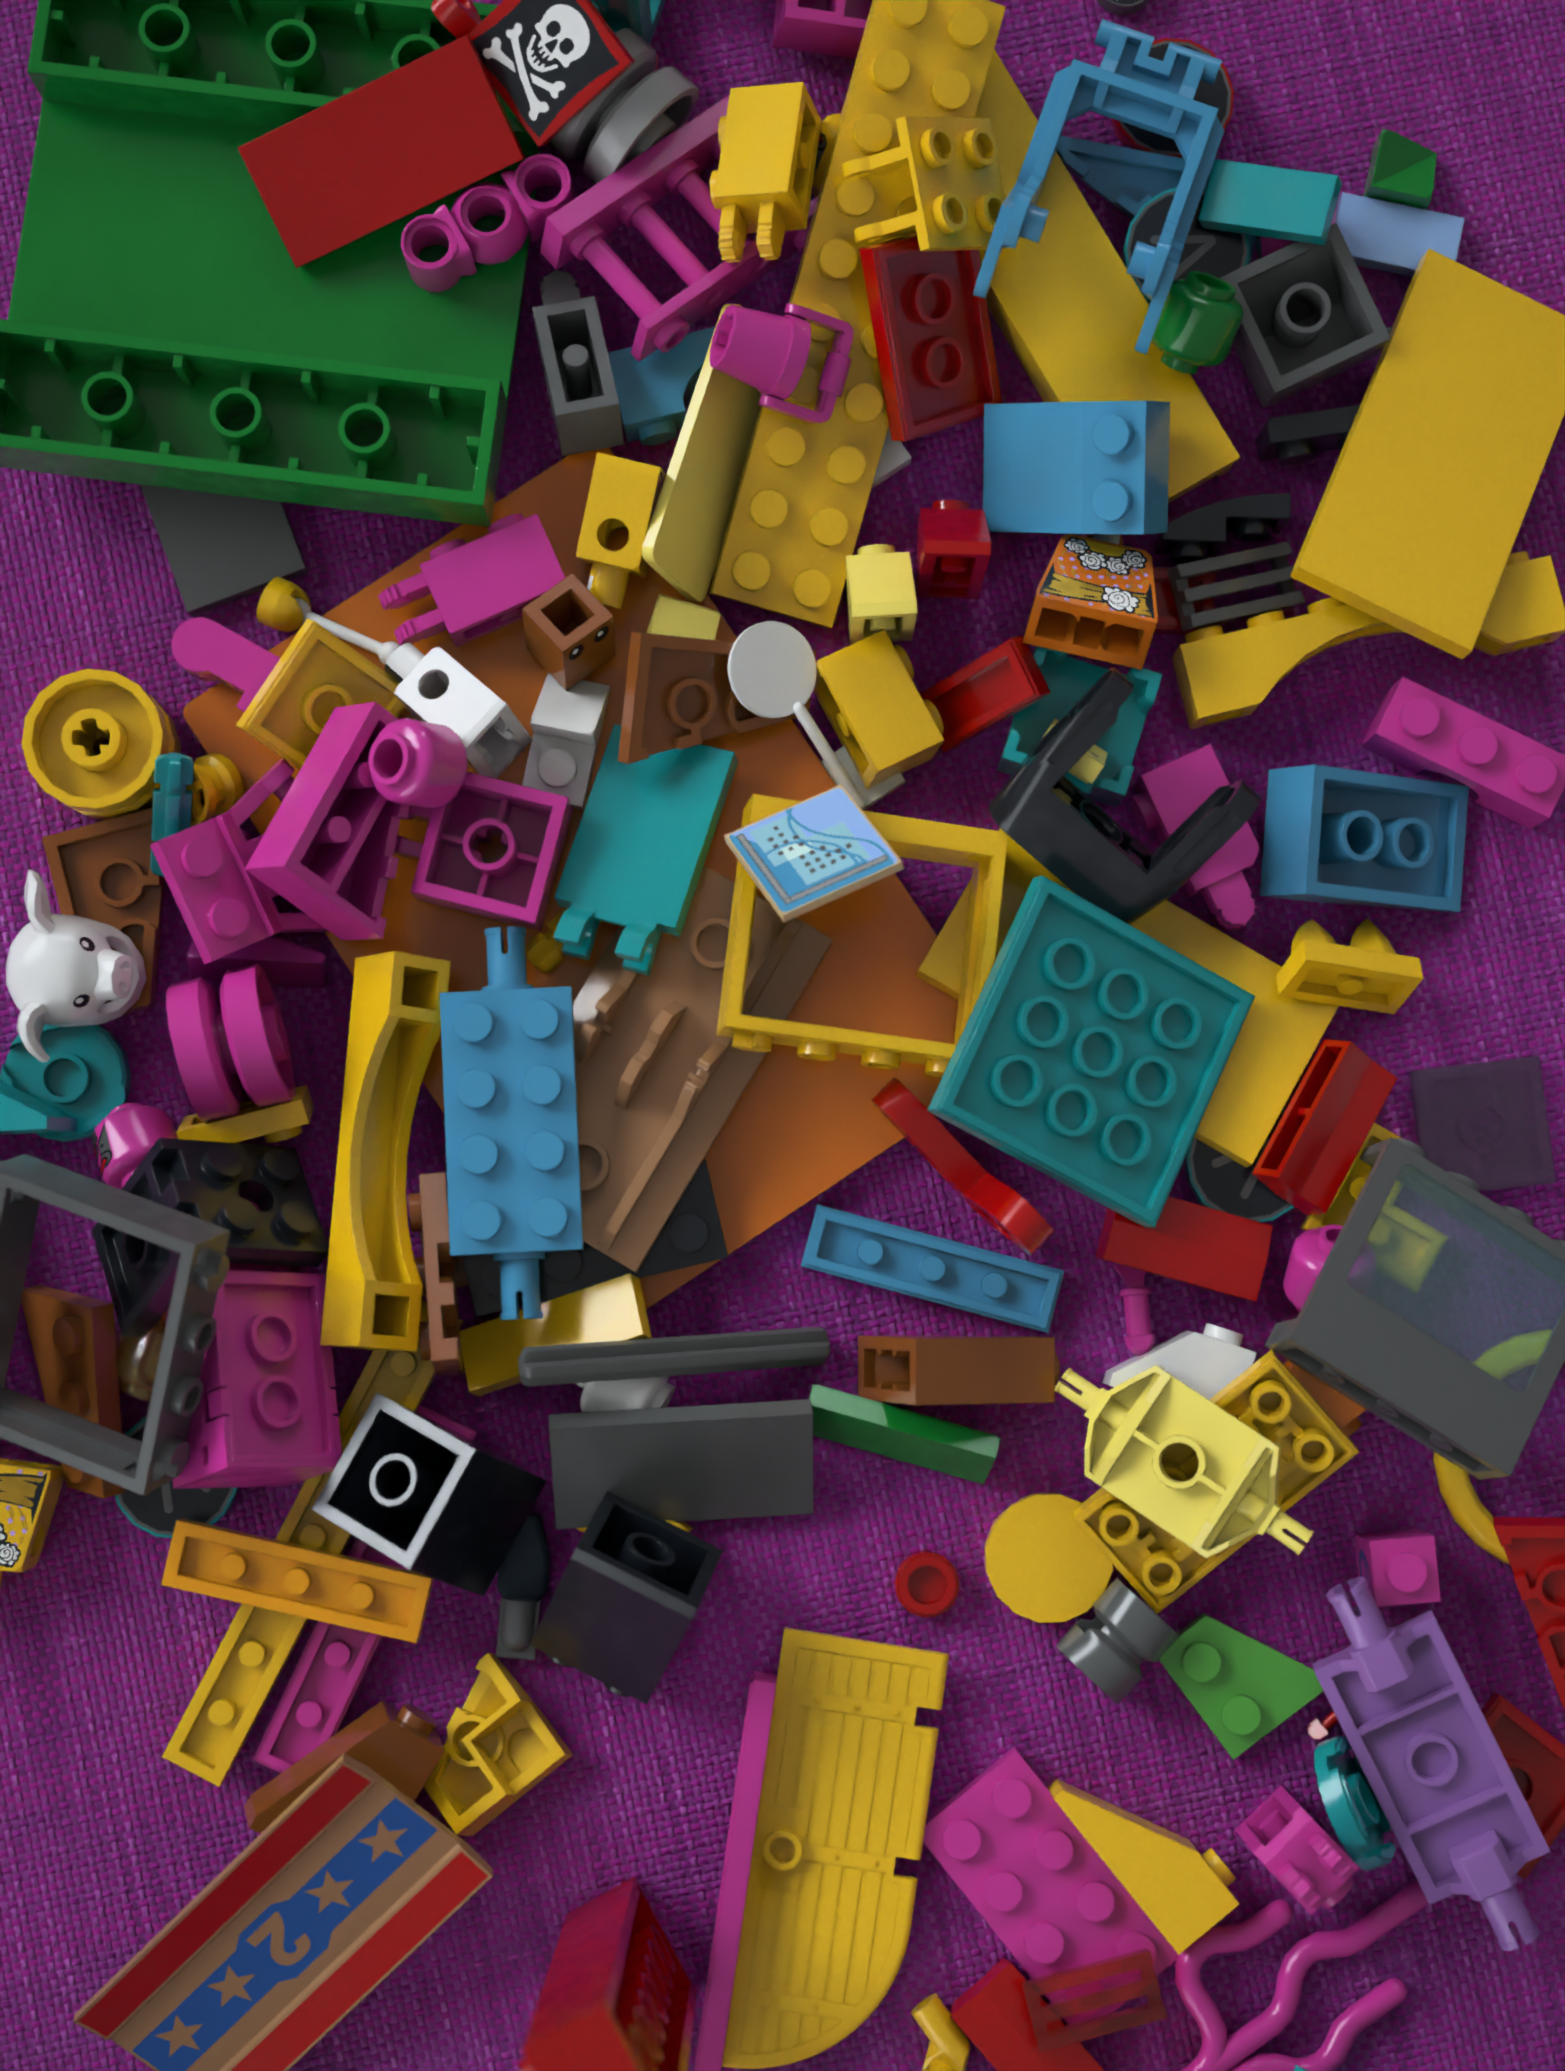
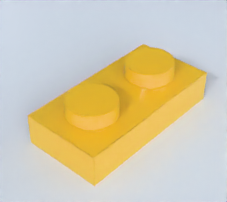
[176,1085,314,1143]

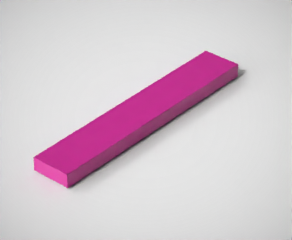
[252,1404,479,1773]
[694,1671,777,2071]

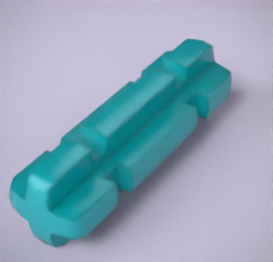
[150,752,194,878]

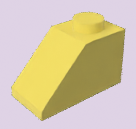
[845,544,917,644]

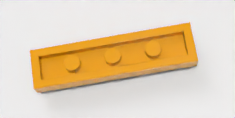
[161,1518,434,1643]

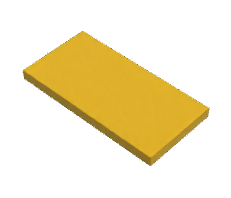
[1290,249,1565,659]
[915,828,1339,1168]

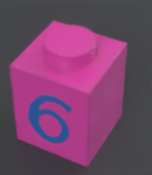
[1354,1529,1441,1607]

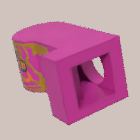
[171,617,280,713]

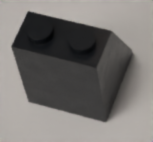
[311,1392,547,1596]
[530,1492,723,1704]

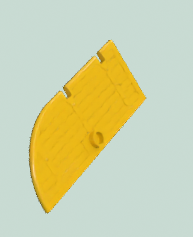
[722,1627,949,2069]

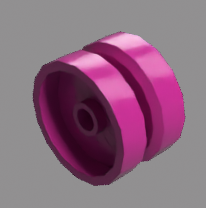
[166,963,296,1123]

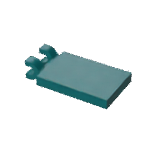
[554,724,738,976]

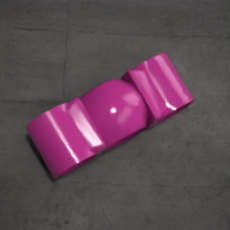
[400,154,574,292]

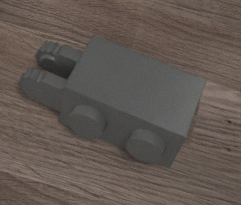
[532,270,624,456]

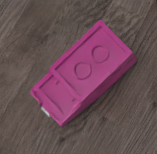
[165,1202,342,1489]

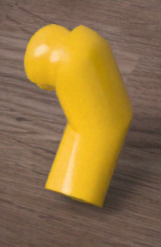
[911,1993,971,2071]

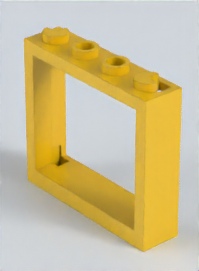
[716,794,1008,1078]

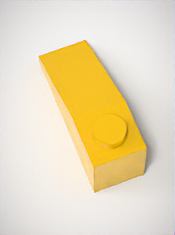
[1047,1779,1239,1955]

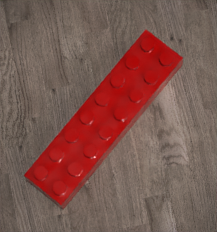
[519,1876,697,2071]

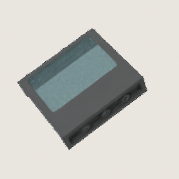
[1265,1137,1565,1480]

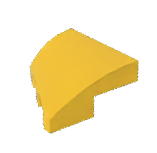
[424,1653,573,1836]

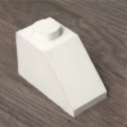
[1102,1323,1257,1400]

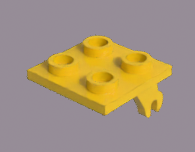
[842,116,1006,251]

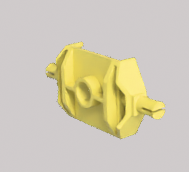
[1054,1365,1314,1558]

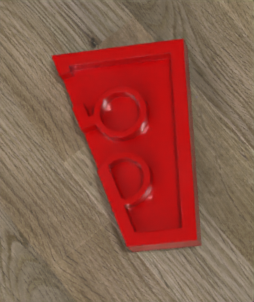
[1493,1517,1565,1711]

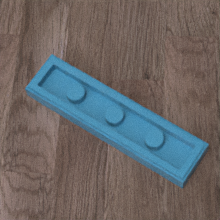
[801,1204,1064,1333]

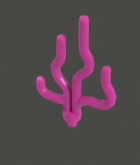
[1175,1880,1429,2071]

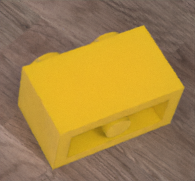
[813,629,944,789]

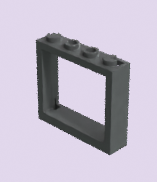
[0,1154,231,1496]

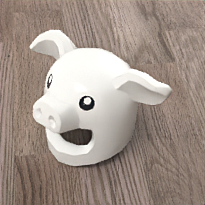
[6,869,147,1062]

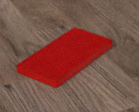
[237,35,526,268]

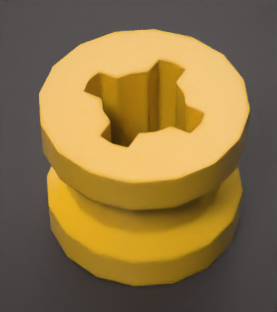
[186,753,244,827]

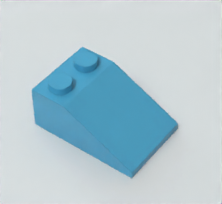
[983,401,1170,535]
[1260,764,1469,912]

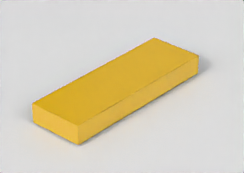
[460,1273,652,1396]

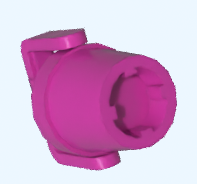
[709,303,854,423]

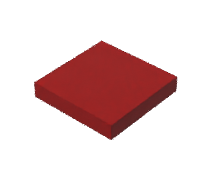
[1481,1692,1565,1880]

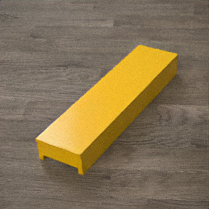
[975,49,1240,503]

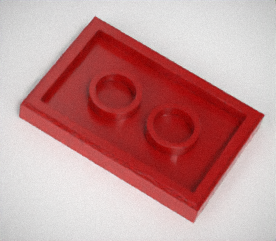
[859,232,1002,442]

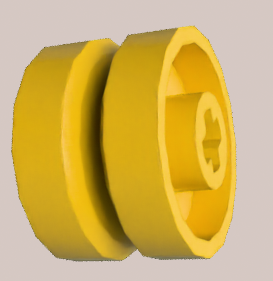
[21,669,181,820]

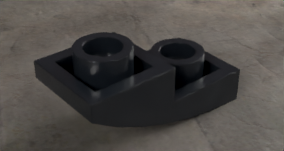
[1154,494,1291,564]

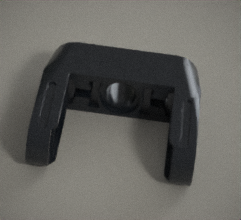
[989,668,1261,925]

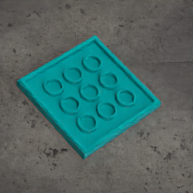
[927,875,1255,1228]

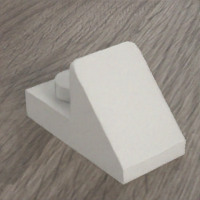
[522,673,611,811]

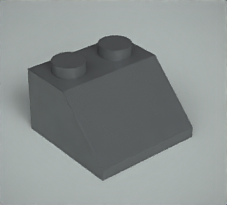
[1220,223,1391,409]

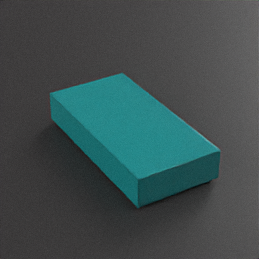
[1198,159,1342,245]

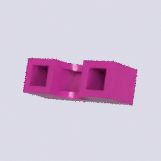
[1360,677,1565,829]

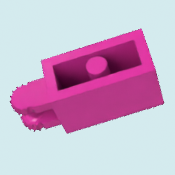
[378,513,565,647]

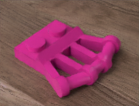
[150,758,330,965]

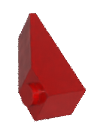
[916,500,991,599]

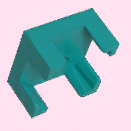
[997,646,1163,807]

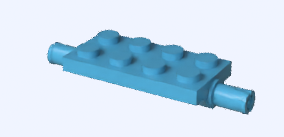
[440,926,584,1320]

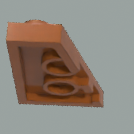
[618,631,816,764]

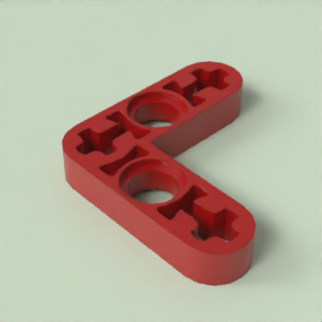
[871,1077,1055,1256]

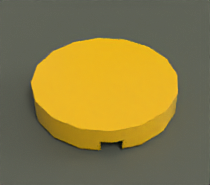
[984,1493,1113,1623]

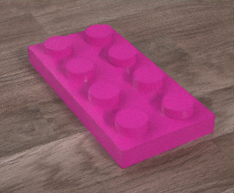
[923,1746,1179,2040]

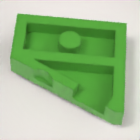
[1159,1613,1323,1760]

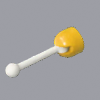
[256,576,400,665]

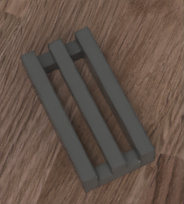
[1167,541,1305,632]

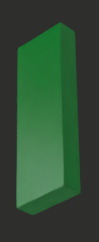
[808,1384,1000,1484]

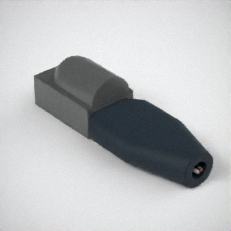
[496,1513,551,1660]

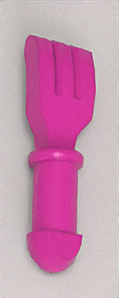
[1113,1263,1155,1356]

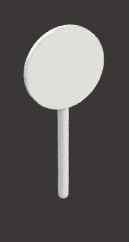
[727,621,866,810]

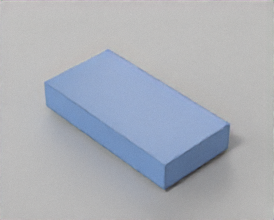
[1336,192,1465,277]

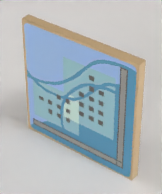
[724,784,903,922]

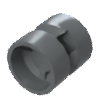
[1056,1578,1180,1704]

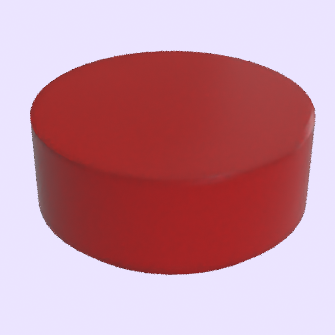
[894,1550,960,1618]

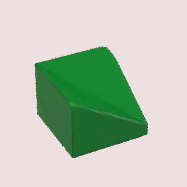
[1363,129,1437,210]

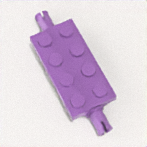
[1312,1577,1551,1951]

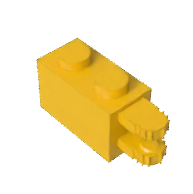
[709,82,822,263]

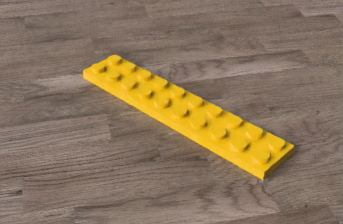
[709,0,1006,628]

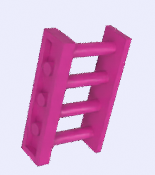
[540,94,818,362]

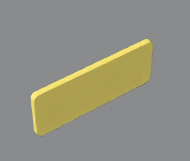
[642,304,762,602]

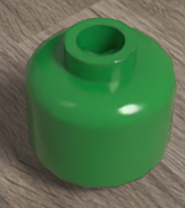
[1151,271,1244,374]

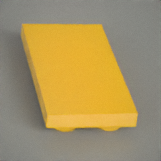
[1072,1350,1359,1614]

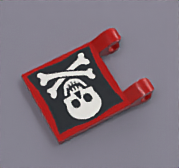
[431,0,635,147]

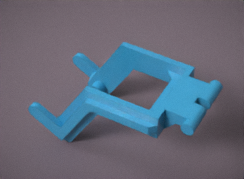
[973,19,1224,354]

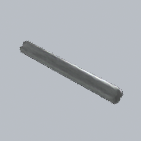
[518,1327,830,1387]

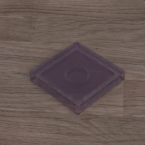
[1408,1056,1556,1191]

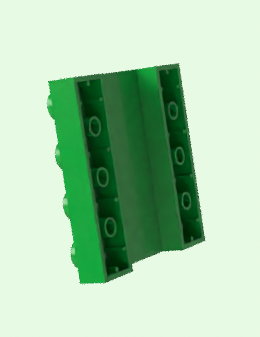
[0,0,544,527]

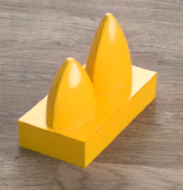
[1275,919,1423,1015]

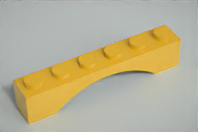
[1172,551,1565,730]
[320,951,451,1351]

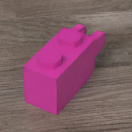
[1131,744,1260,931]
[1235,1785,1359,1915]

